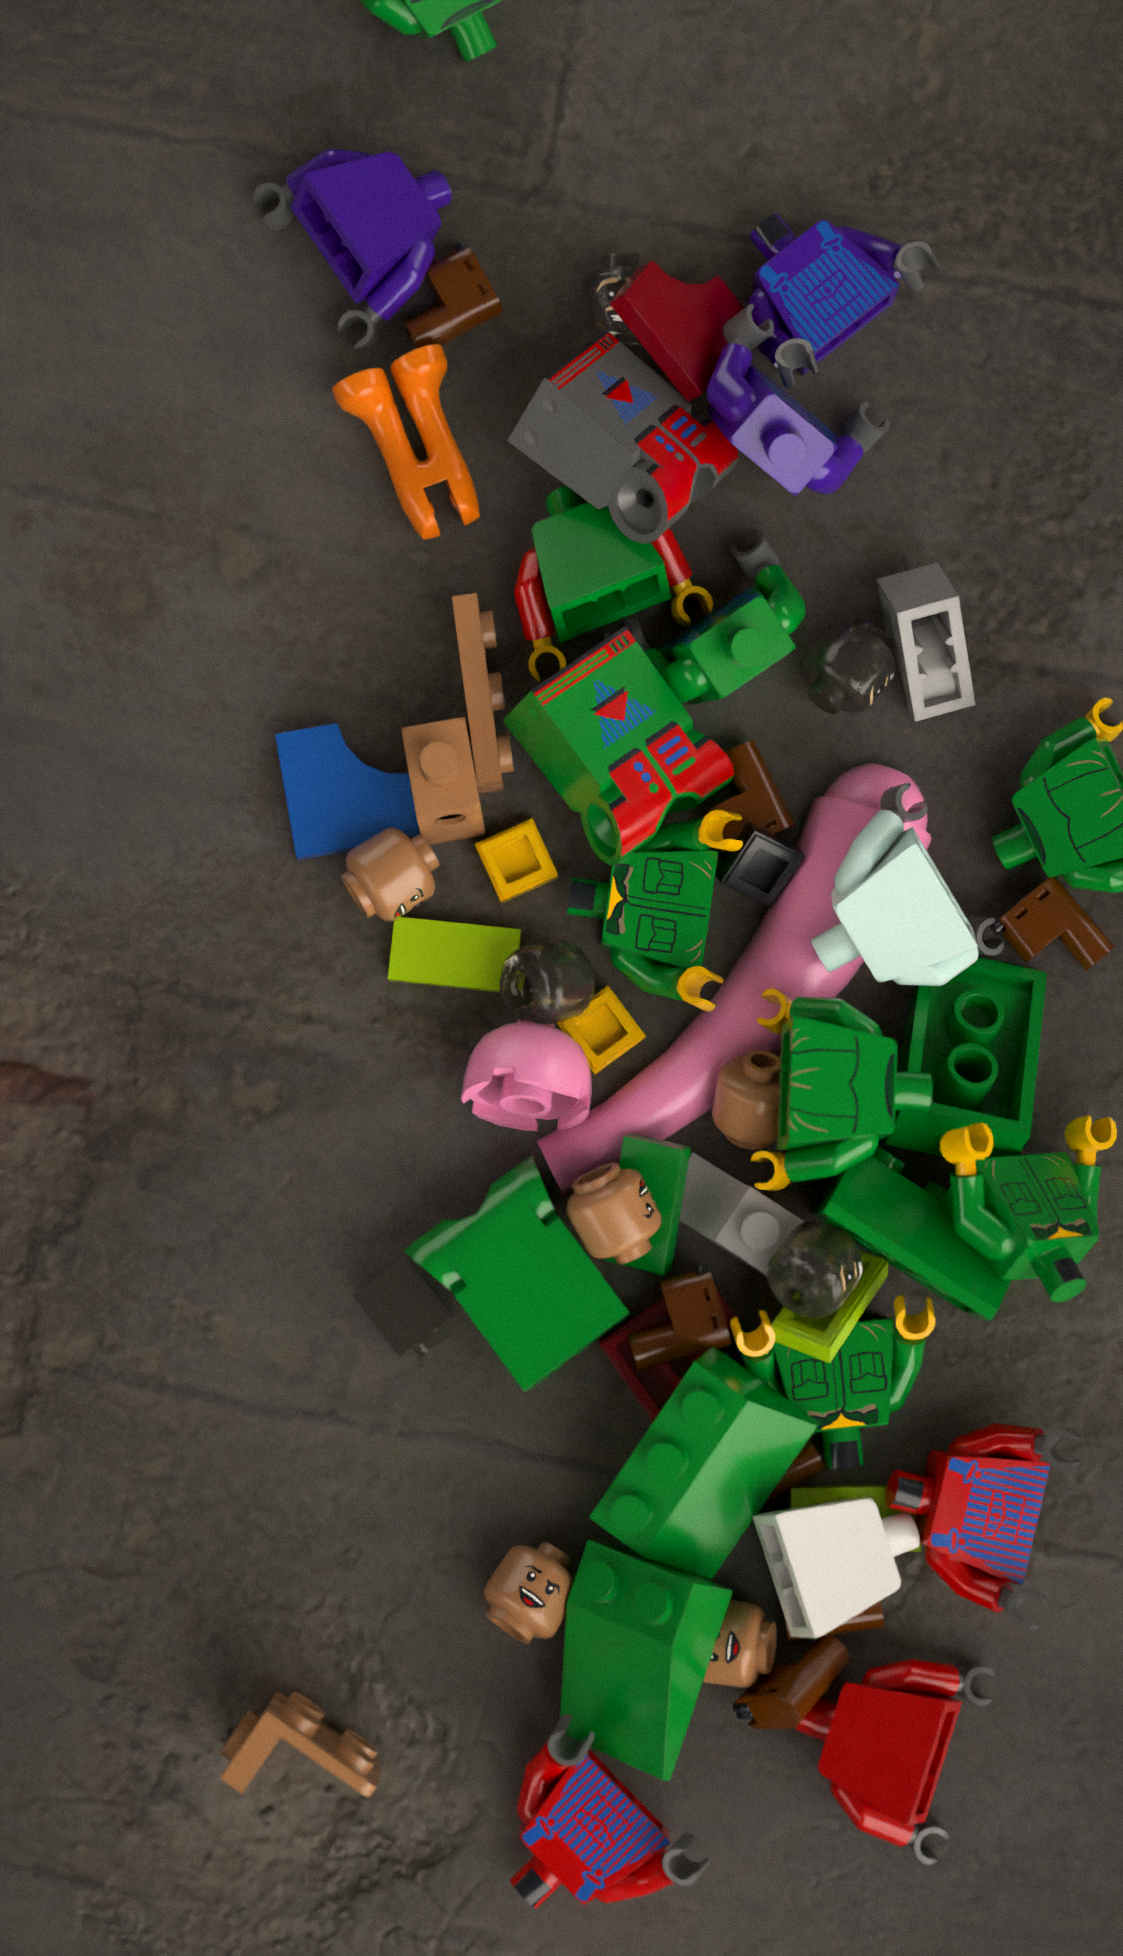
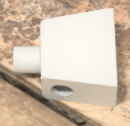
[752,1498,920,1638]

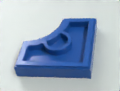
[275,723,421,860]

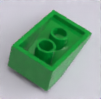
[885,957,1047,1158]
[560,1540,733,1781]

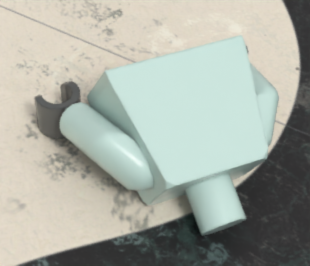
[811,783,1004,986]

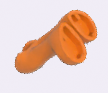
[332,344,480,540]

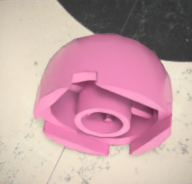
[461,1016,592,1131]

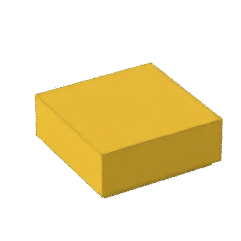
[475,818,559,904]
[557,986,646,1075]

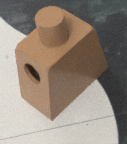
[401,717,486,845]

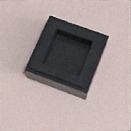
[715,821,805,908]

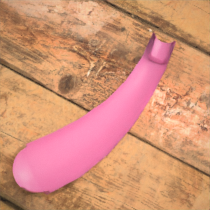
[537,763,932,1197]

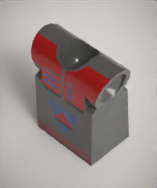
[507,329,738,544]

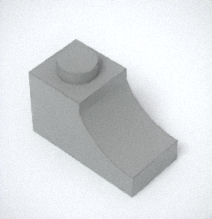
[877,562,975,722]
[679,1152,804,1276]

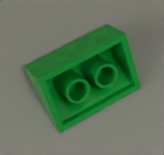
[812,1147,1011,1321]
[589,1346,820,1579]

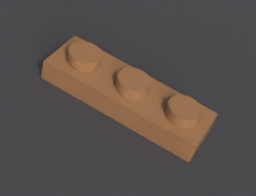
[452,593,514,793]

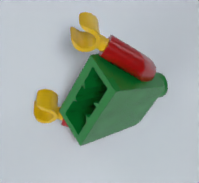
[514,486,713,682]

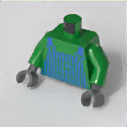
[604,530,806,705]

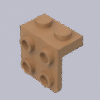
[220,1691,382,1797]

